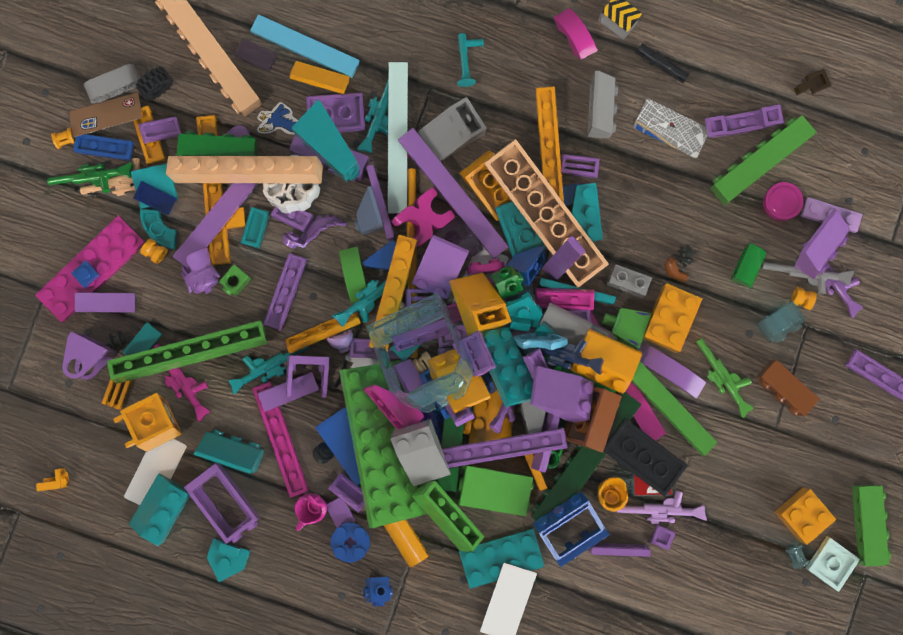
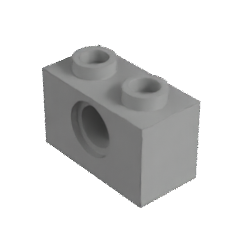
[606,265,652,298]

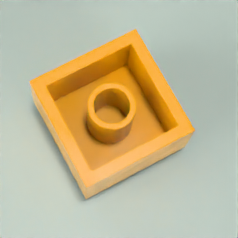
[774,487,837,545]

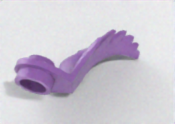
[282,214,347,249]

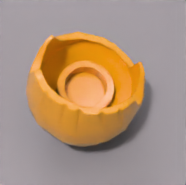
[597,477,628,512]

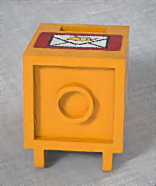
[113,393,182,452]

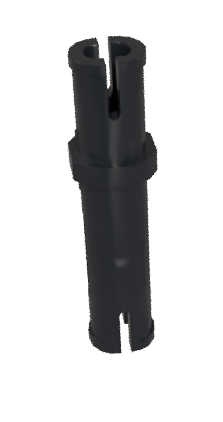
[636,43,690,84]

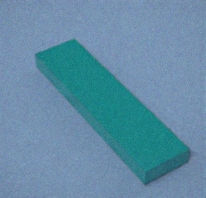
[538,278,616,305]

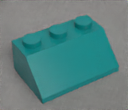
[194,429,264,474]
[129,473,190,546]

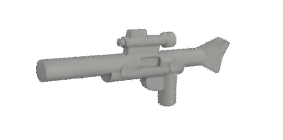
[762,260,854,294]

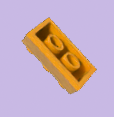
[570,329,642,394]

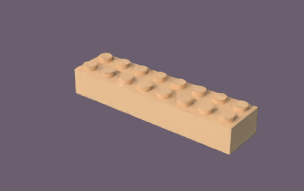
[483,139,609,287]

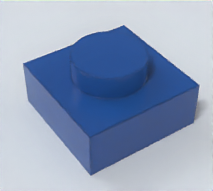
[71,260,100,288]

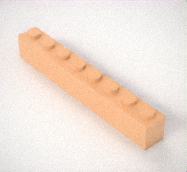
[155,0,262,117]
[166,156,323,184]

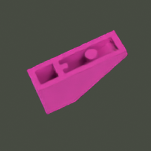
[364,385,424,430]

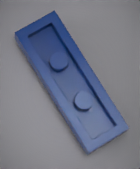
[73,134,134,161]

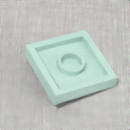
[805,536,860,592]

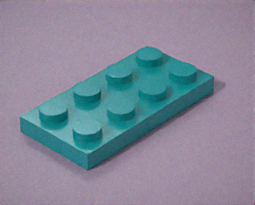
[481,327,533,407]
[459,528,544,589]

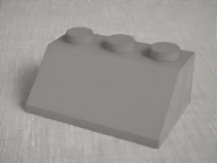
[587,71,618,139]

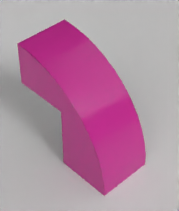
[553,8,597,60]

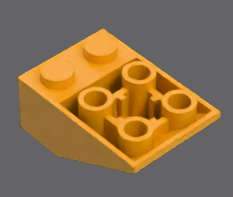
[449,273,512,336]

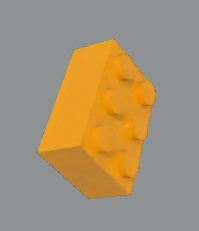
[643,283,702,353]

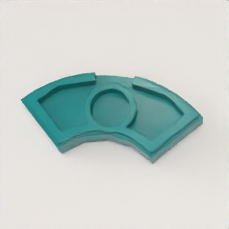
[140,209,178,250]

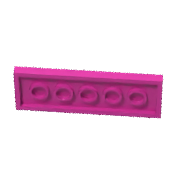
[35,215,145,323]

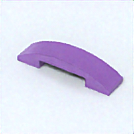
[704,104,784,138]
[638,342,706,399]

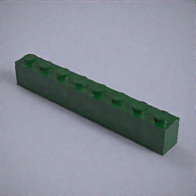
[530,391,642,521]

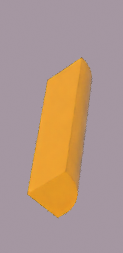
[383,519,429,567]

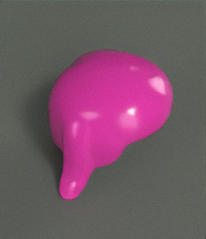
[294,493,327,531]

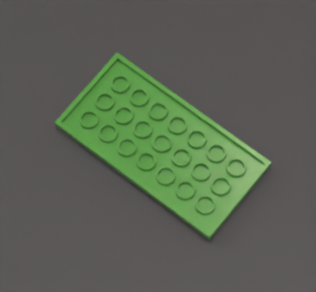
[339,359,435,528]

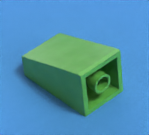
[449,464,534,516]

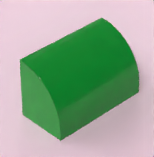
[730,243,767,289]

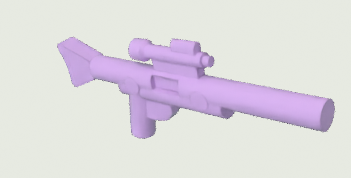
[617,491,707,524]

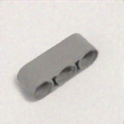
[84,64,140,103]

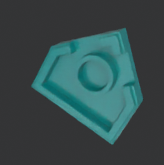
[505,292,543,332]
[207,538,251,582]

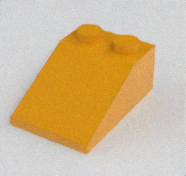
[459,150,512,221]
[427,349,491,413]

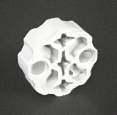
[263,155,320,214]

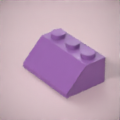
[794,208,850,279]

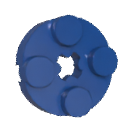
[331,522,370,563]

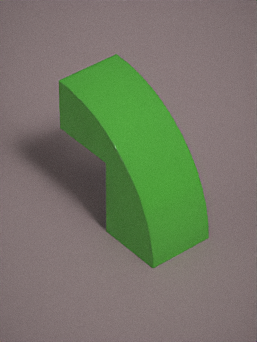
[339,247,367,303]

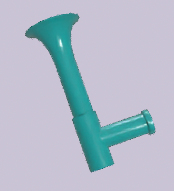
[457,33,484,87]

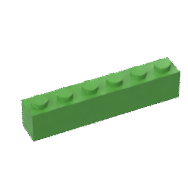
[710,115,817,205]

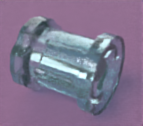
[785,544,810,569]

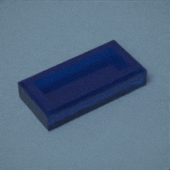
[133,181,177,215]

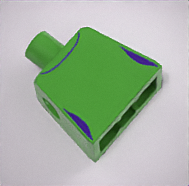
[602,308,651,350]

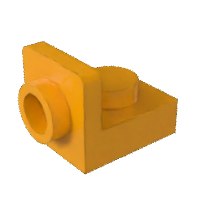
[36,468,69,491]

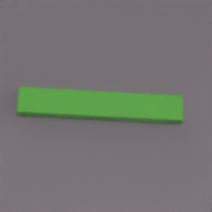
[631,361,717,456]

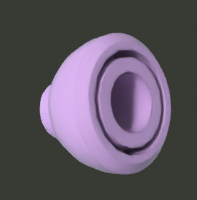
[326,329,353,353]

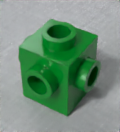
[491,266,523,299]

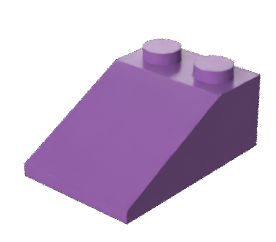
[412,235,469,299]
[530,366,594,423]

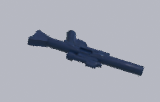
[527,339,604,375]

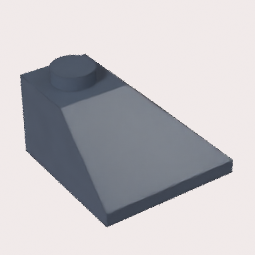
[354,186,384,236]

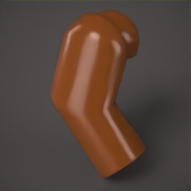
[664,257,688,283]

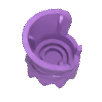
[181,248,220,294]

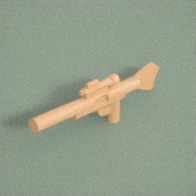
[80,158,140,196]

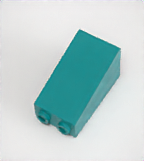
[291,100,360,183]

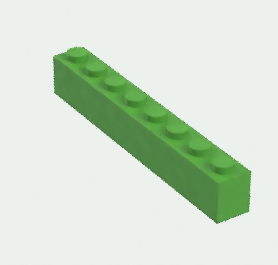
[107,321,269,384]

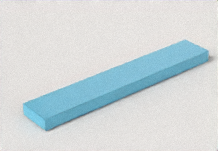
[250,14,360,79]

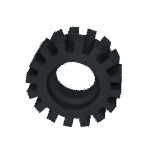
[136,66,173,101]

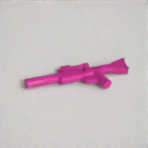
[153,343,210,422]

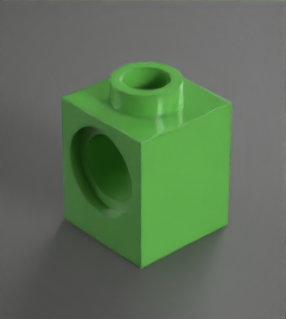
[219,265,252,296]

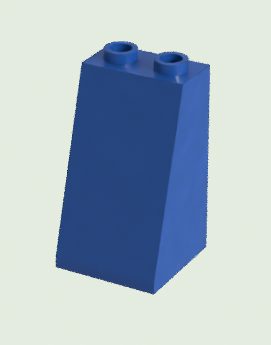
[315,407,361,486]

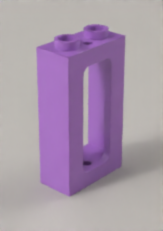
[184,463,261,544]

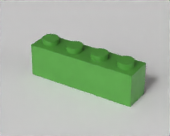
[412,481,484,551]
[852,484,891,566]

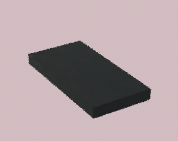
[603,418,688,497]

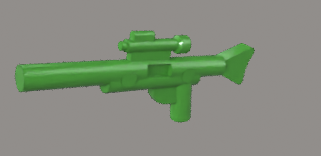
[696,338,753,418]

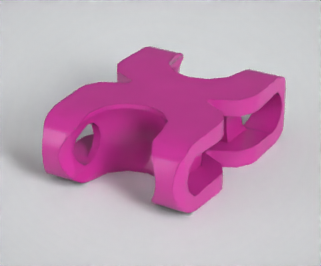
[391,187,455,248]

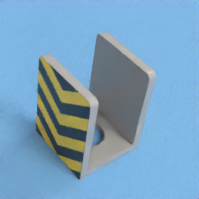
[598,0,642,40]

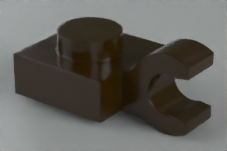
[794,69,832,95]

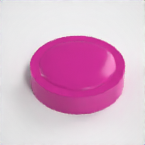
[763,182,803,221]

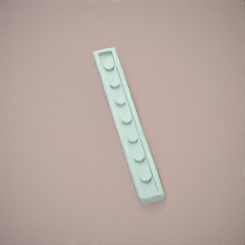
[388,62,408,214]

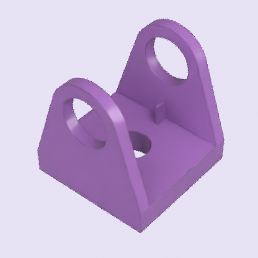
[62,331,118,380]
[286,356,329,398]

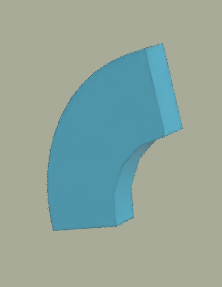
[513,333,568,350]

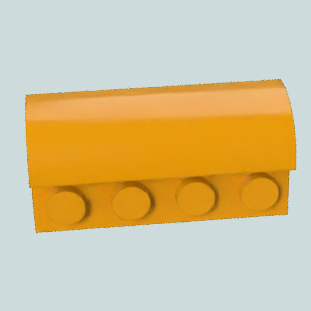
[468,376,515,444]

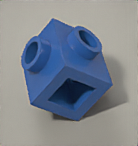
[363,577,393,606]

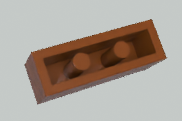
[756,360,820,417]

